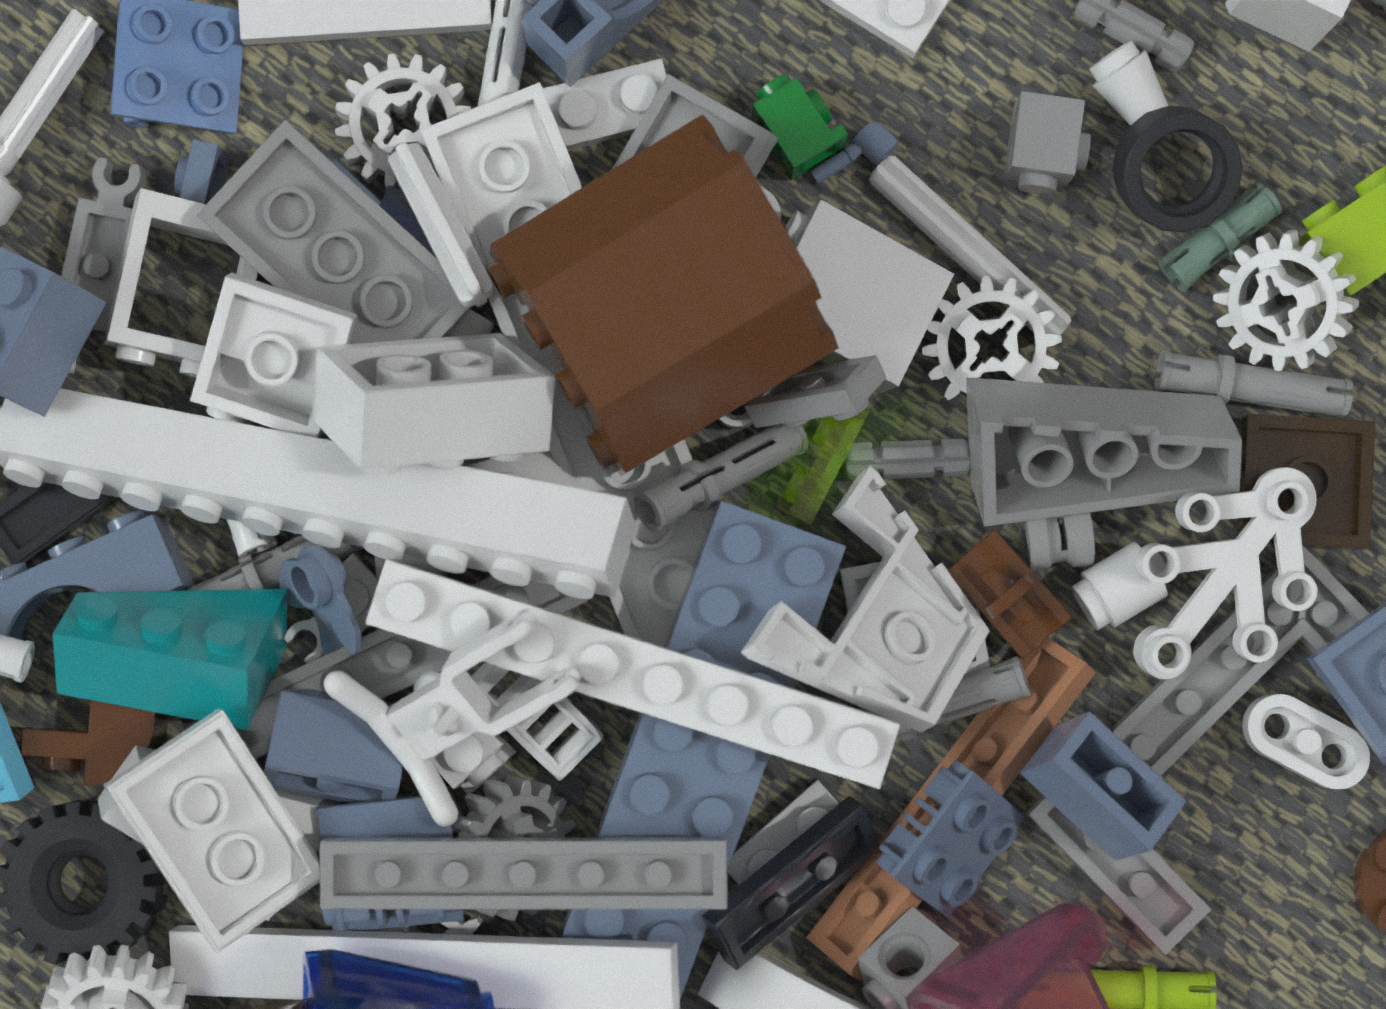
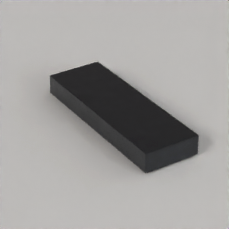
[702,796,881,971]

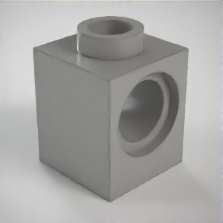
[858,907,966,1009]

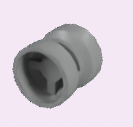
[1019,512,1095,572]

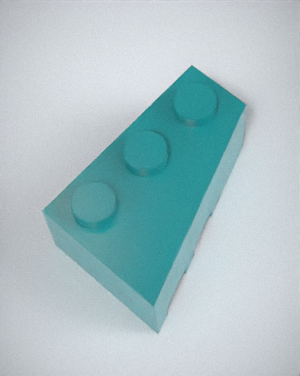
[53,589,287,730]

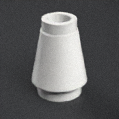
[1089,40,1169,125]

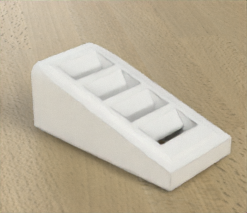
[471,662,604,781]

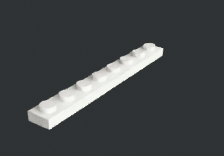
[365,559,900,789]

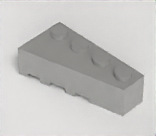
[966,377,1242,527]

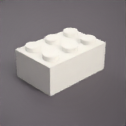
[314,333,555,475]

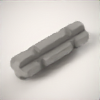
[1075,0,1194,72]
[845,439,971,481]

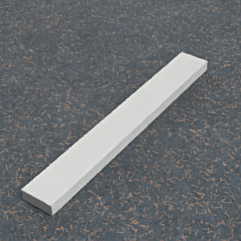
[169,925,680,1009]

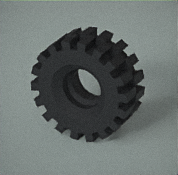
[0,799,168,965]

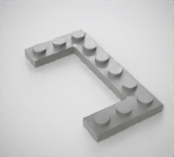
[1026,545,1369,955]

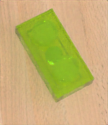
[782,408,870,528]

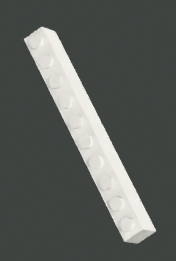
[0,388,636,599]

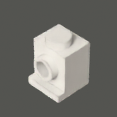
[431,732,517,794]

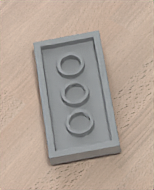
[196,120,474,344]

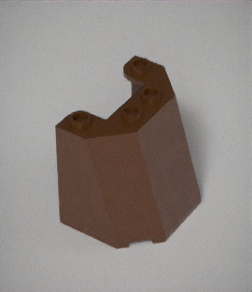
[485,114,839,477]

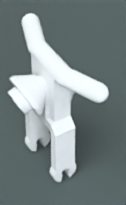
[323,609,583,827]

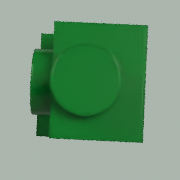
[751,74,848,181]

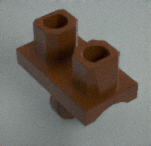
[947,529,1072,659]

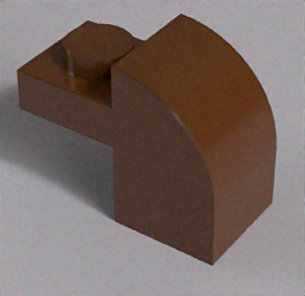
[21,700,168,786]

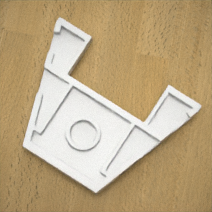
[741,465,990,733]

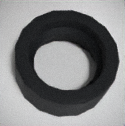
[1112,105,1243,233]

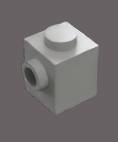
[1004,91,1091,194]

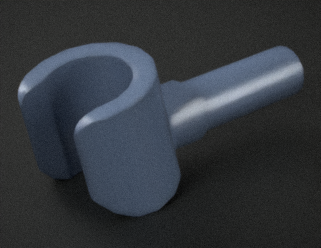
[810,123,898,184]

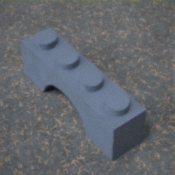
[521,0,663,87]
[0,510,195,640]

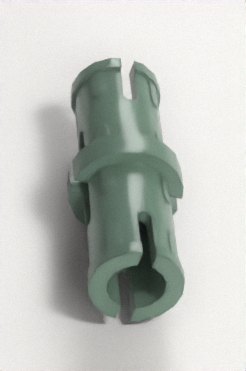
[1158,181,1282,292]

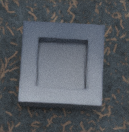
[174,139,230,204]

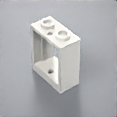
[103,188,258,378]

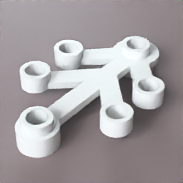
[1133,467,1317,679]

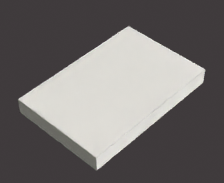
[104,708,320,954]

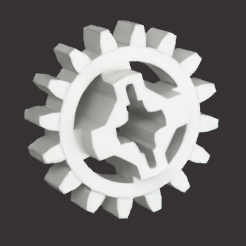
[335,53,471,193]
[1213,230,1359,371]
[922,275,1062,400]
[41,945,189,1009]

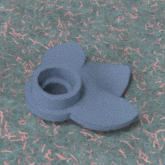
[280,544,361,655]

